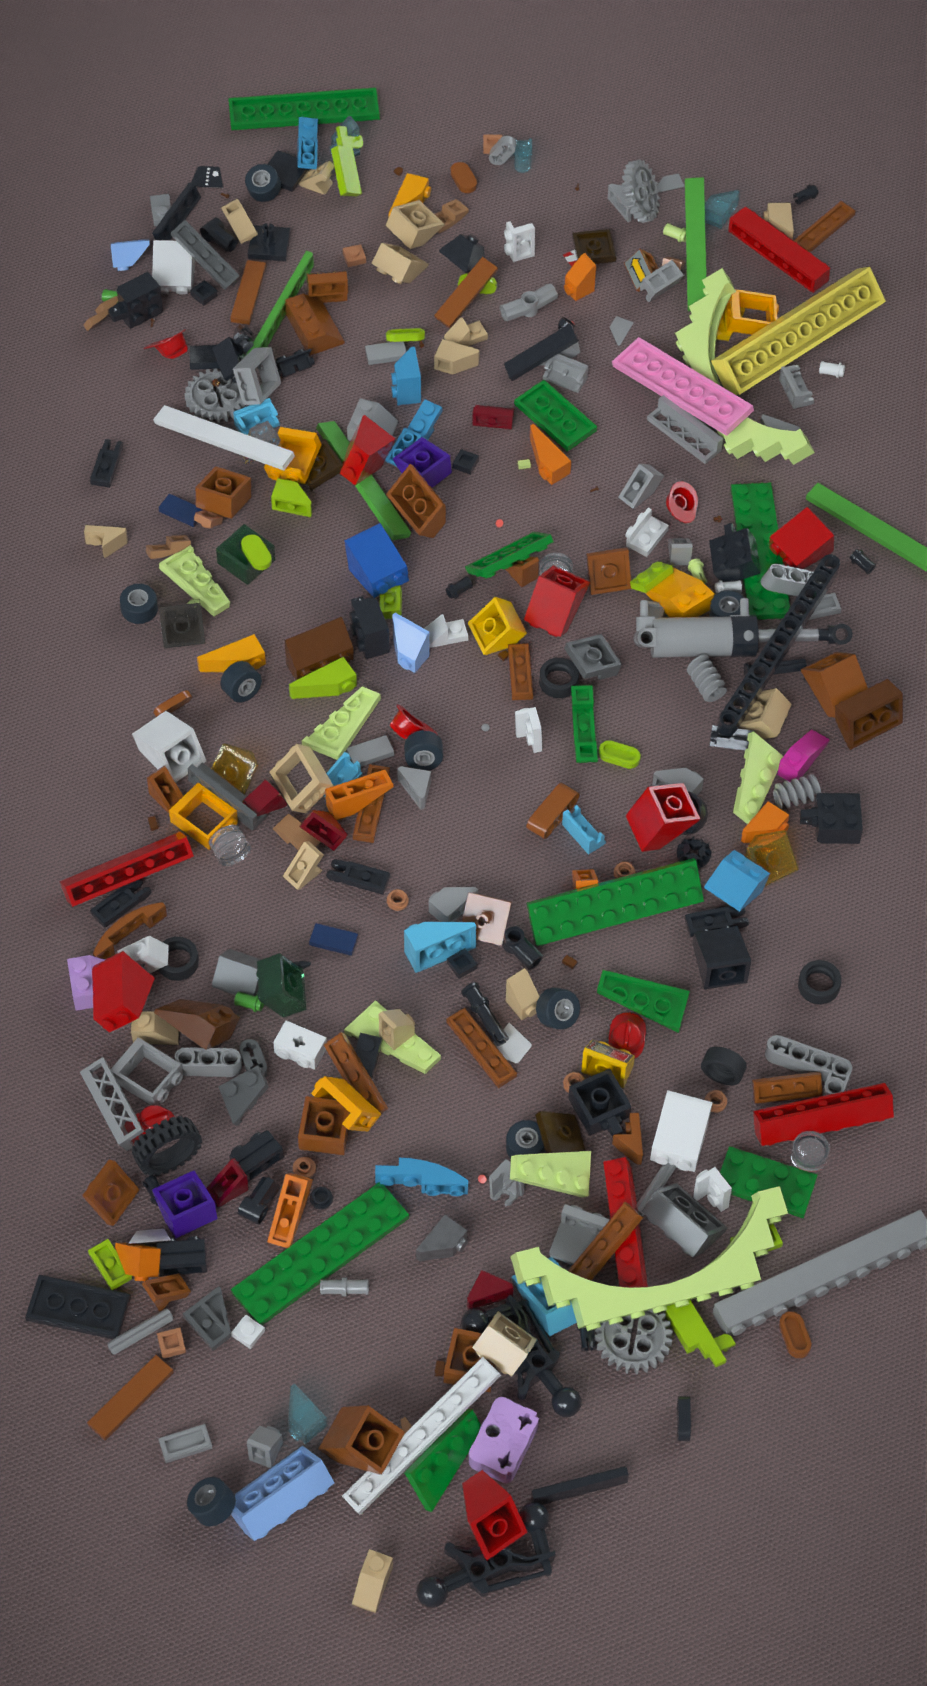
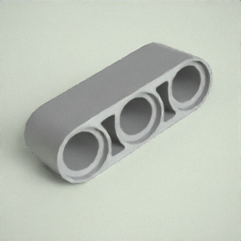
[761,564,823,598]
[175,1047,242,1077]

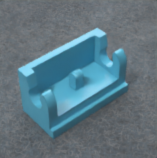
[233,398,280,437]
[324,752,363,797]
[562,805,606,855]

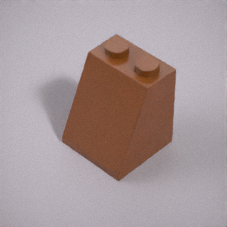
[801,652,868,718]
[319,1405,405,1475]

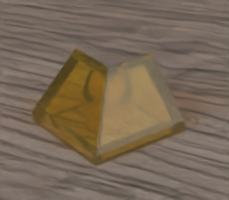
[211,743,259,795]
[745,830,799,886]

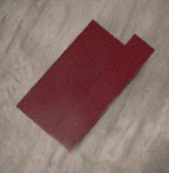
[472,405,515,430]

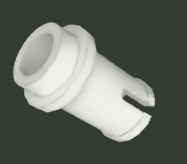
[819,361,845,378]
[715,580,742,594]

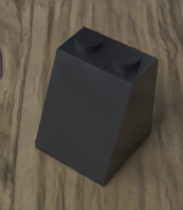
[692,926,751,990]

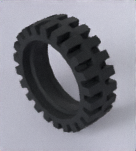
[132,1116,202,1176]

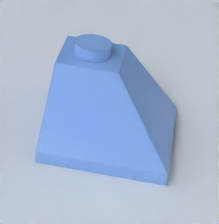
[111,239,150,271]
[392,613,429,673]

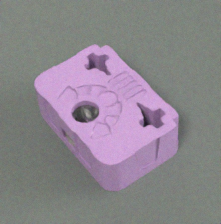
[469,1397,539,1483]

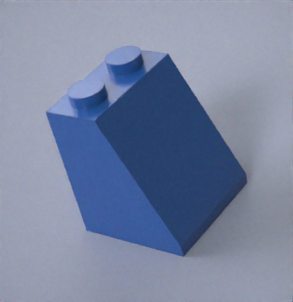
[344,523,409,598]

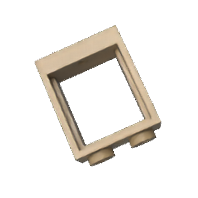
[270,744,333,813]

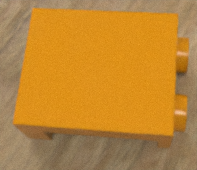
[264,427,322,484]
[311,1076,381,1132]

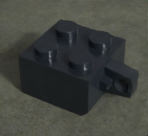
[108,272,163,329]
[709,523,761,582]
[349,596,389,659]
[800,793,863,844]
[568,1068,631,1138]

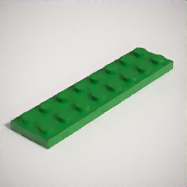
[228,88,380,130]
[730,483,790,620]
[526,858,704,946]
[231,1182,409,1325]

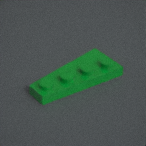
[597,970,690,1033]
[404,1409,482,1512]

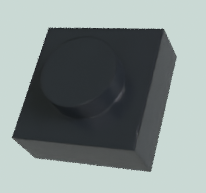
[190,280,218,306]
[452,449,479,475]
[447,948,478,979]

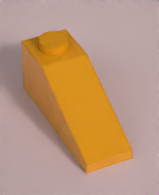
[389,173,431,216]
[197,634,266,672]

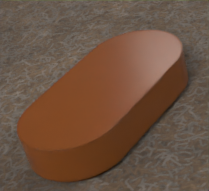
[451,162,477,193]
[153,690,193,717]
[779,1311,812,1358]

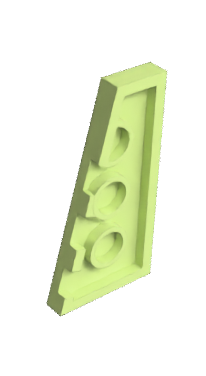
[159,545,230,616]
[301,687,381,760]
[733,731,783,824]
[344,1001,441,1074]
[510,1151,591,1198]

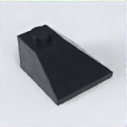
[439,234,485,274]

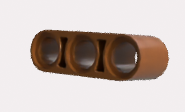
[526,782,580,839]

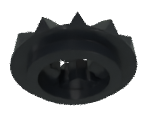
[676,837,712,868]

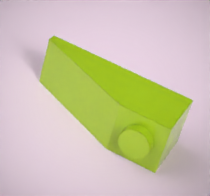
[289,657,357,699]

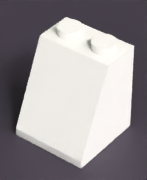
[152,240,195,294]
[132,711,206,783]
[650,1091,712,1172]

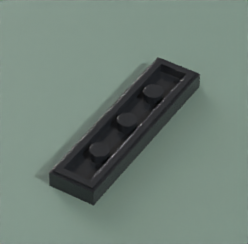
[152,182,201,241]
[504,323,579,381]
[531,1466,629,1505]

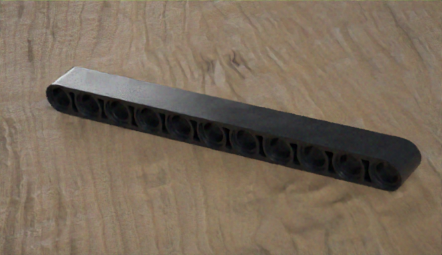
[717,554,840,737]

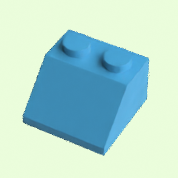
[391,347,421,406]
[704,850,770,912]

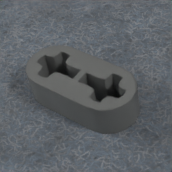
[239,1039,267,1077]

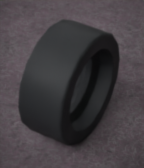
[539,657,579,698]
[158,936,199,981]
[798,960,842,1005]
[701,1046,747,1086]

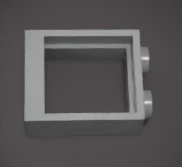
[233,347,281,405]
[111,1038,184,1105]

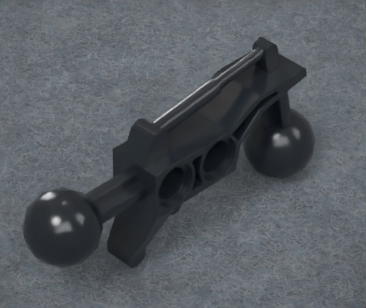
[461,1295,582,1418]
[416,1502,556,1608]

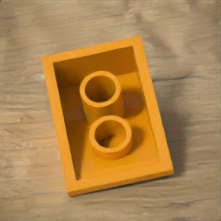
[646,568,714,618]

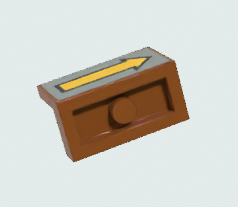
[624,249,659,292]

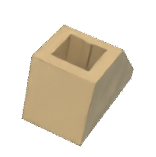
[221,199,258,244]
[434,339,479,374]

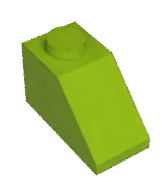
[271,478,312,517]

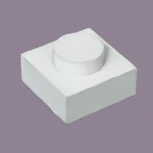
[231,1315,265,1349]

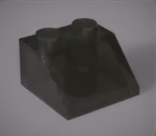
[158,599,206,649]

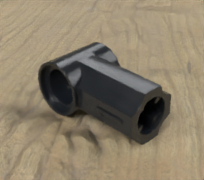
[200,217,238,252]
[503,926,544,970]
[238,1177,280,1225]

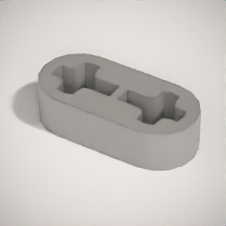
[489,136,516,165]

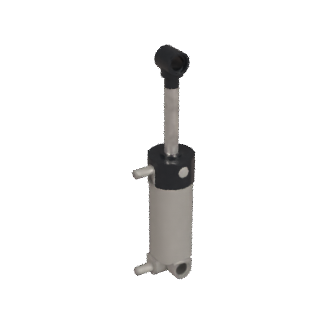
[633,598,853,658]

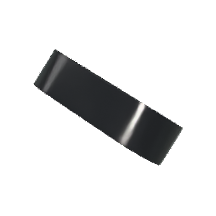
[677,1396,691,1442]

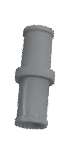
[320,1278,369,1297]

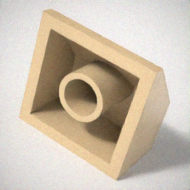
[386,200,444,249]
[371,243,428,284]
[739,688,792,740]
[472,1311,537,1377]

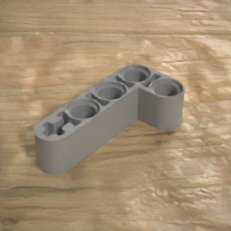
[765,1035,852,1096]

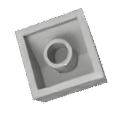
[347,398,398,443]

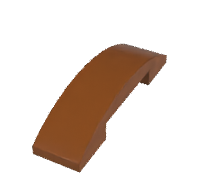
[93,902,167,960]

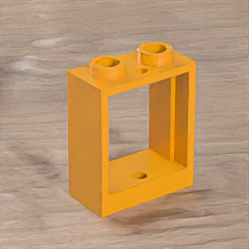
[726,289,779,335]
[169,783,238,850]

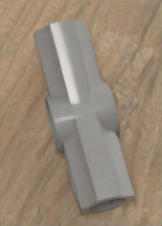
[500,284,558,321]

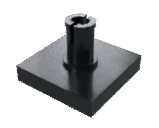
[248,223,290,262]

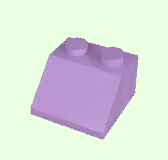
[67,955,104,1011]

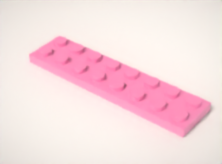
[612,337,754,436]

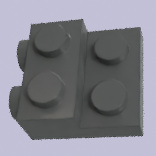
[564,634,622,680]

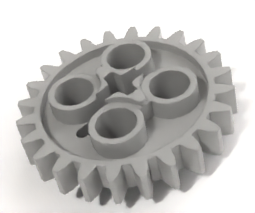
[622,159,660,223]
[185,369,247,423]
[595,1310,672,1375]

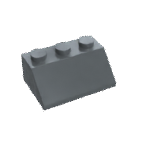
[642,1183,728,1257]

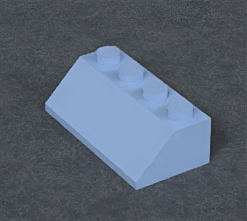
[231,1446,334,1541]

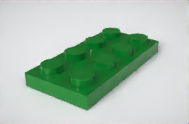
[514,380,597,452]
[465,532,554,578]
[720,1146,818,1219]

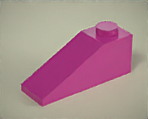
[777,729,830,782]

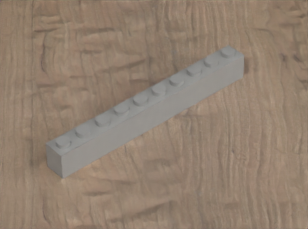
[713,1210,927,1336]

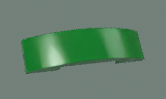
[571,685,598,763]

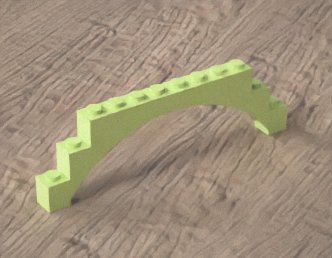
[675,268,815,465]
[511,1186,788,1331]

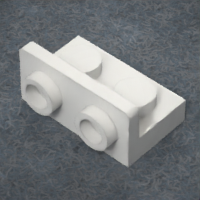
[504,221,535,262]
[625,508,669,557]
[515,707,542,753]
[693,1167,732,1212]

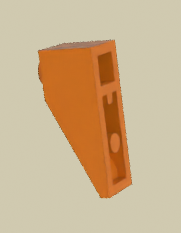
[530,424,571,485]
[325,770,393,820]
[267,1173,313,1248]

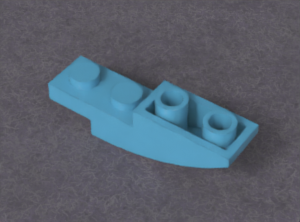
[297,117,318,169]
[385,399,443,467]
[375,1157,468,1196]

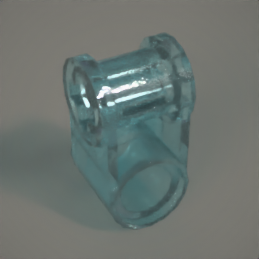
[513,138,532,173]

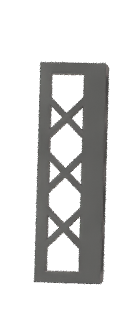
[171,220,240,290]
[188,762,267,831]

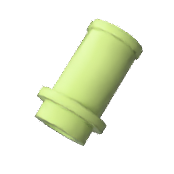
[663,223,686,243]
[688,559,707,584]

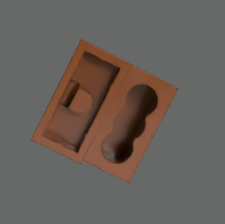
[306,270,348,303]

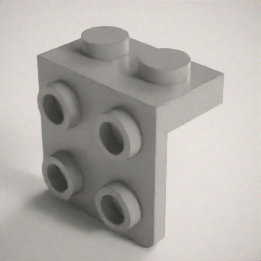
[549,1204,609,1265]

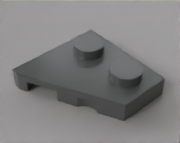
[218,1066,269,1126]
[183,1286,232,1351]

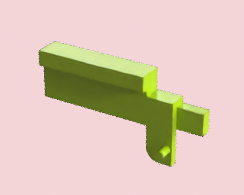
[331,126,363,196]
[663,1300,736,1368]

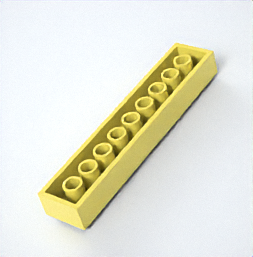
[711,267,886,395]

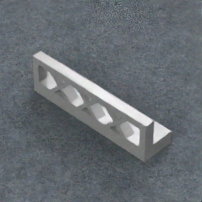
[647,395,723,464]
[80,1057,144,1151]

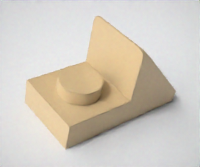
[299,161,334,194]
[444,317,488,346]
[84,525,128,558]
[283,841,324,890]

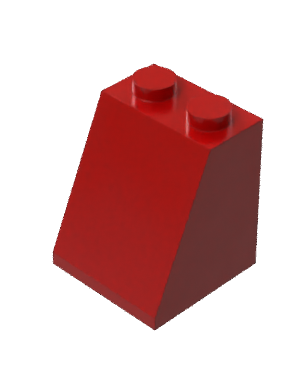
[340,415,395,485]
[769,507,834,569]
[524,565,590,637]
[625,783,700,852]
[92,951,155,1033]
[462,1470,527,1560]

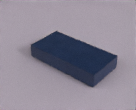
[158,494,203,527]
[309,923,358,956]

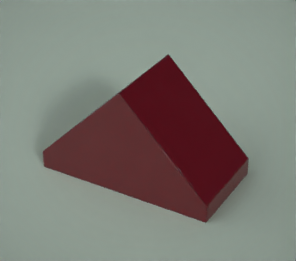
[242,779,287,817]
[299,810,347,851]
[206,1158,249,1207]
[467,1270,513,1310]

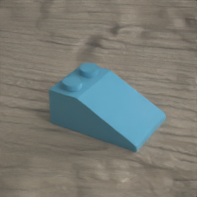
[404,922,476,973]
[511,1257,577,1336]

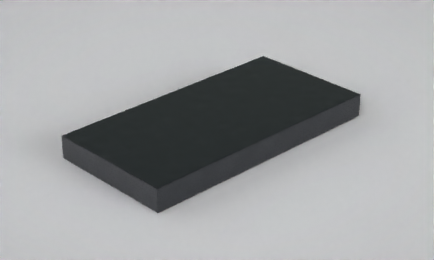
[25,1275,131,1339]

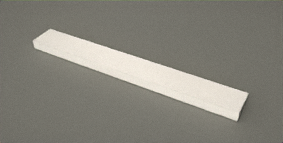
[153,405,295,470]
[342,1357,501,1515]

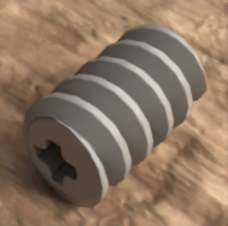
[687,654,727,702]
[773,774,821,810]

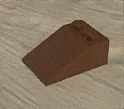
[154,999,240,1050]

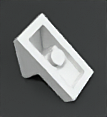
[424,614,468,648]

